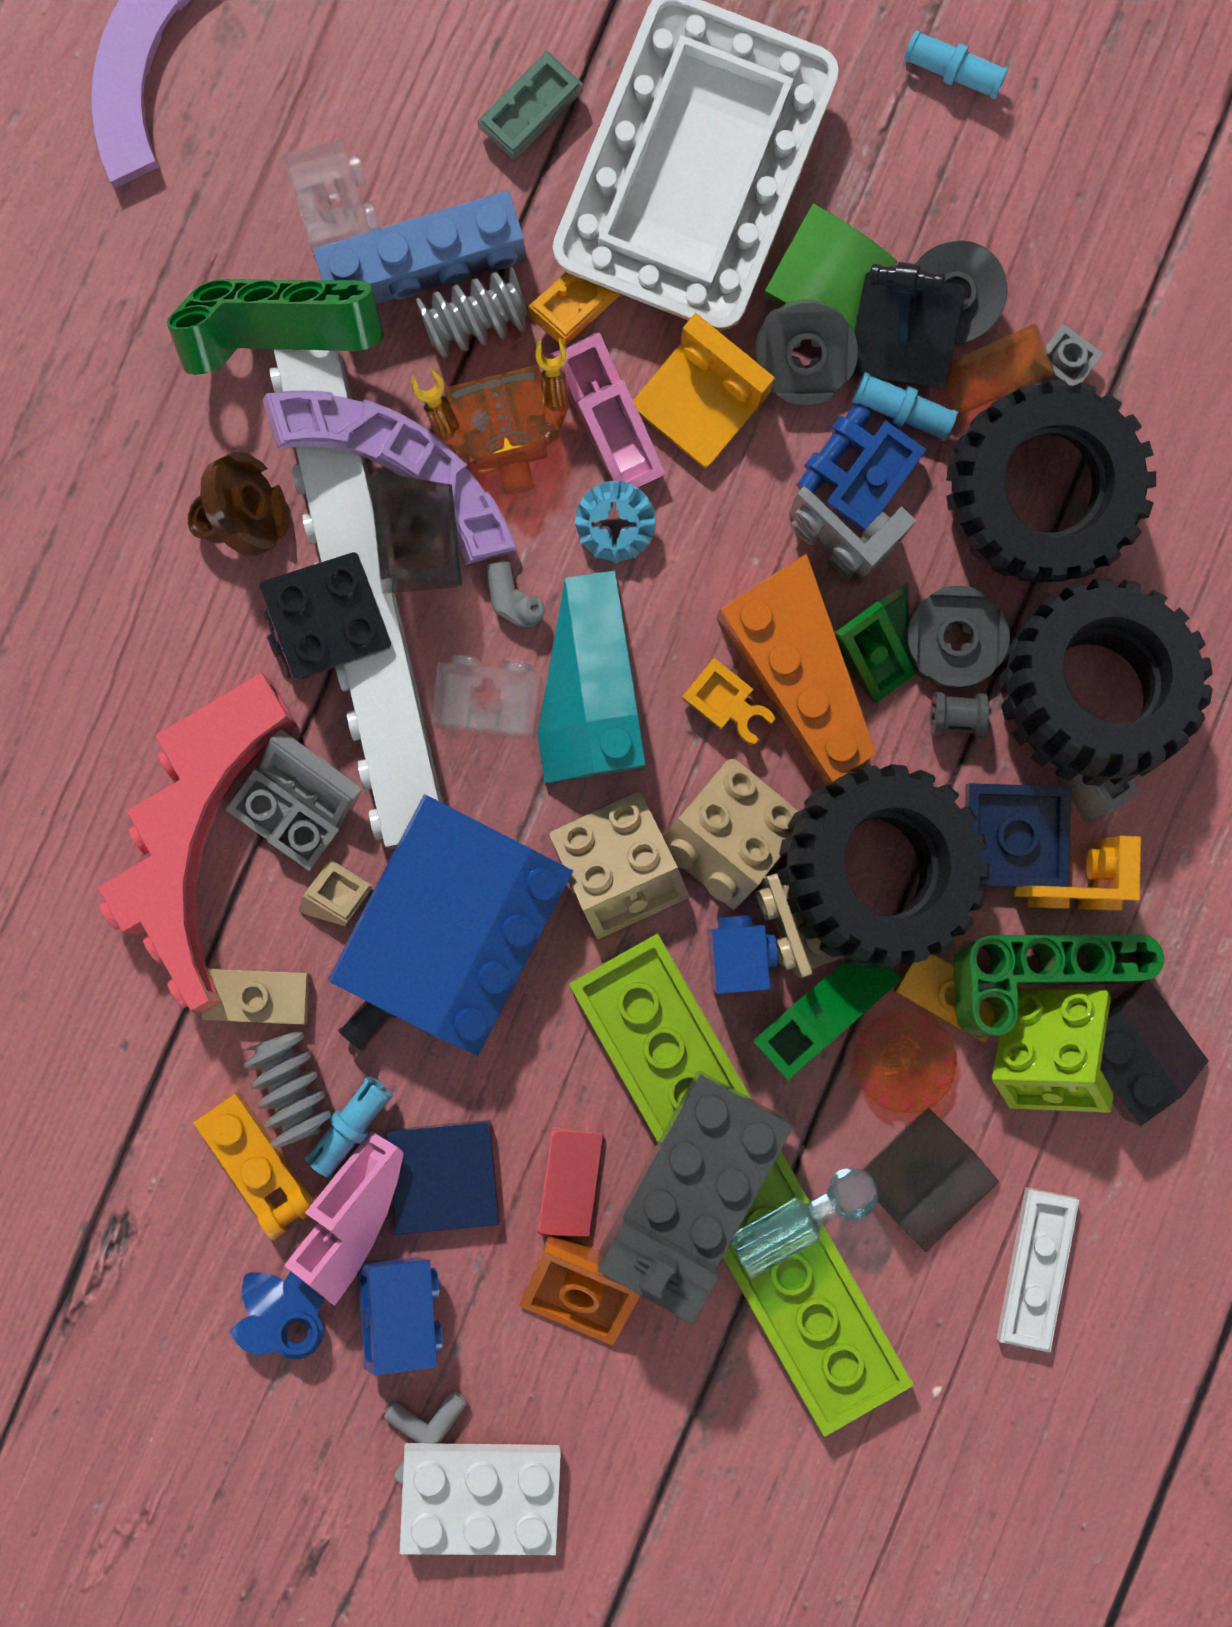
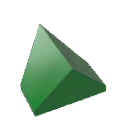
[835,583,916,703]

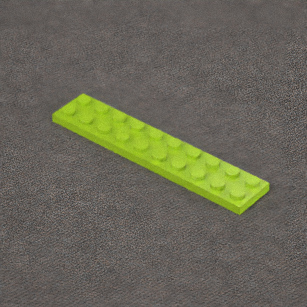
[569,933,914,1437]

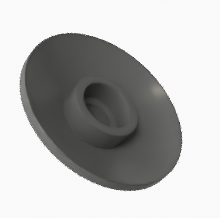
[915,240,1008,344]

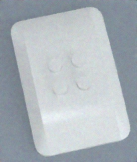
[553,0,839,331]

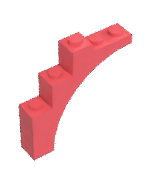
[97,672,298,1012]

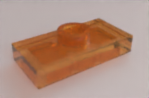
[947,323,1055,415]

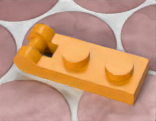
[193,1091,314,1241]

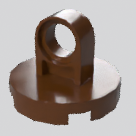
[187,452,288,555]

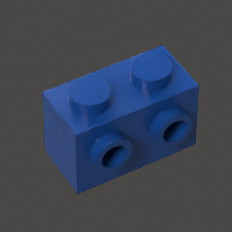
[707,915,777,994]
[358,1257,443,1375]

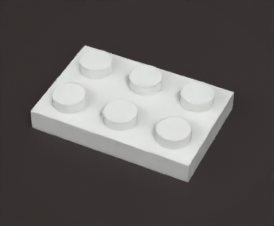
[399,1443,561,1555]

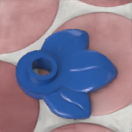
[230,1271,324,1359]

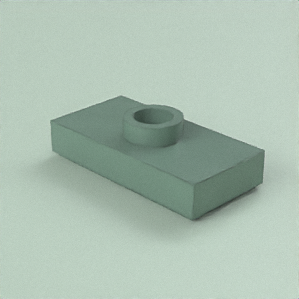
[477,50,583,162]

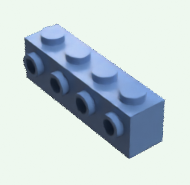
[313,190,527,304]

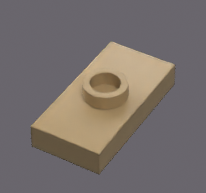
[202,968,310,1024]

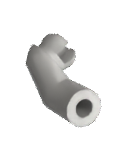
[486,562,545,628]

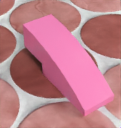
[550,333,666,488]
[284,1131,404,1306]

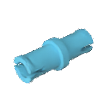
[903,29,1009,100]
[852,372,958,441]
[305,1076,393,1178]

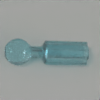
[731,1167,878,1280]

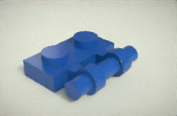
[796,403,927,533]

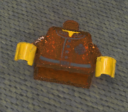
[410,338,569,494]

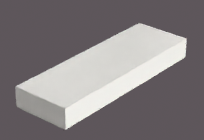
[996,1187,1079,1353]

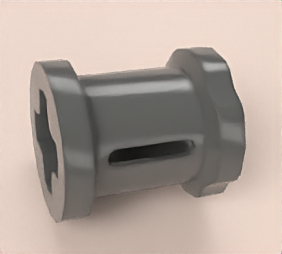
[930,692,989,739]

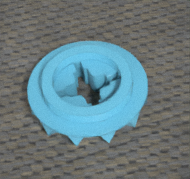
[574,481,656,564]

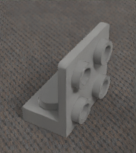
[789,486,917,584]

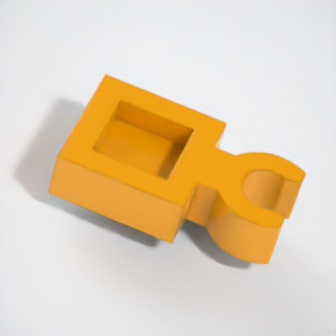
[681,658,775,745]

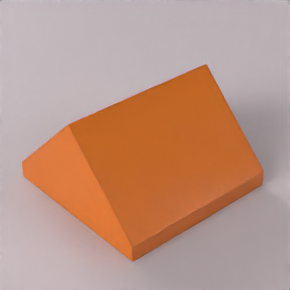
[519,1235,641,1346]

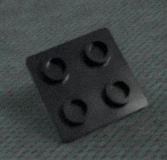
[852,261,966,389]
[260,552,391,680]

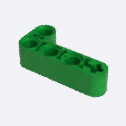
[167,279,384,375]
[953,934,1165,1037]

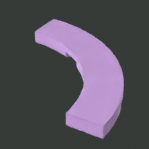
[91,0,191,189]
[262,390,517,565]

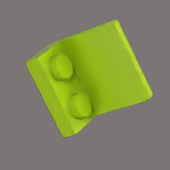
[992,989,1114,1113]

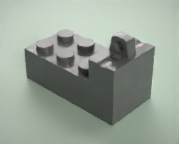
[597,1069,794,1324]

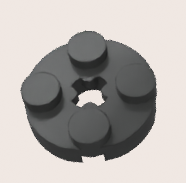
[755,299,858,405]
[905,586,1010,689]

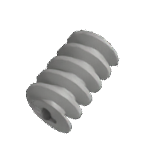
[416,266,528,359]
[243,1032,331,1148]

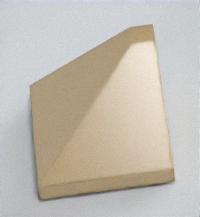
[299,859,373,926]

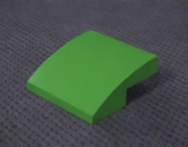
[763,203,898,332]

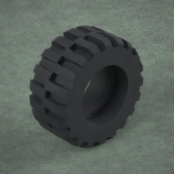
[946,380,1157,582]
[999,578,1213,786]
[778,764,989,968]

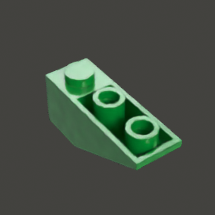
[753,960,902,1081]

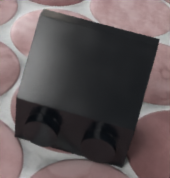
[1100,980,1209,1126]

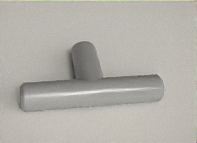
[384,1391,467,1486]

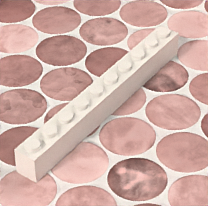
[270,349,443,849]

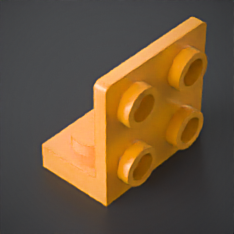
[633,313,775,468]
[1013,836,1141,911]

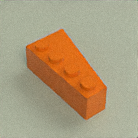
[717,553,876,786]

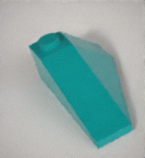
[537,570,645,784]

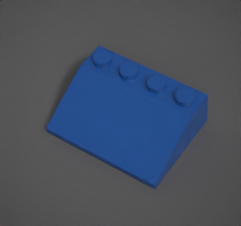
[328,794,573,1056]

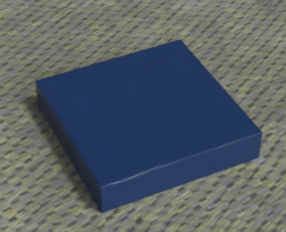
[965,783,1071,887]
[387,1120,500,1235]

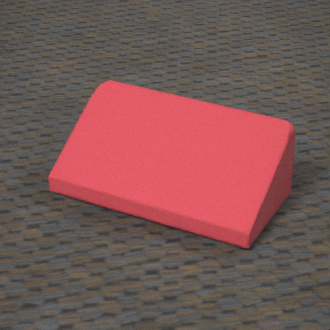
[538,1127,603,1236]

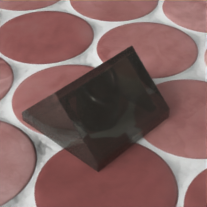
[370,472,462,594]
[854,1106,1000,1252]

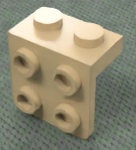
[663,759,798,910]

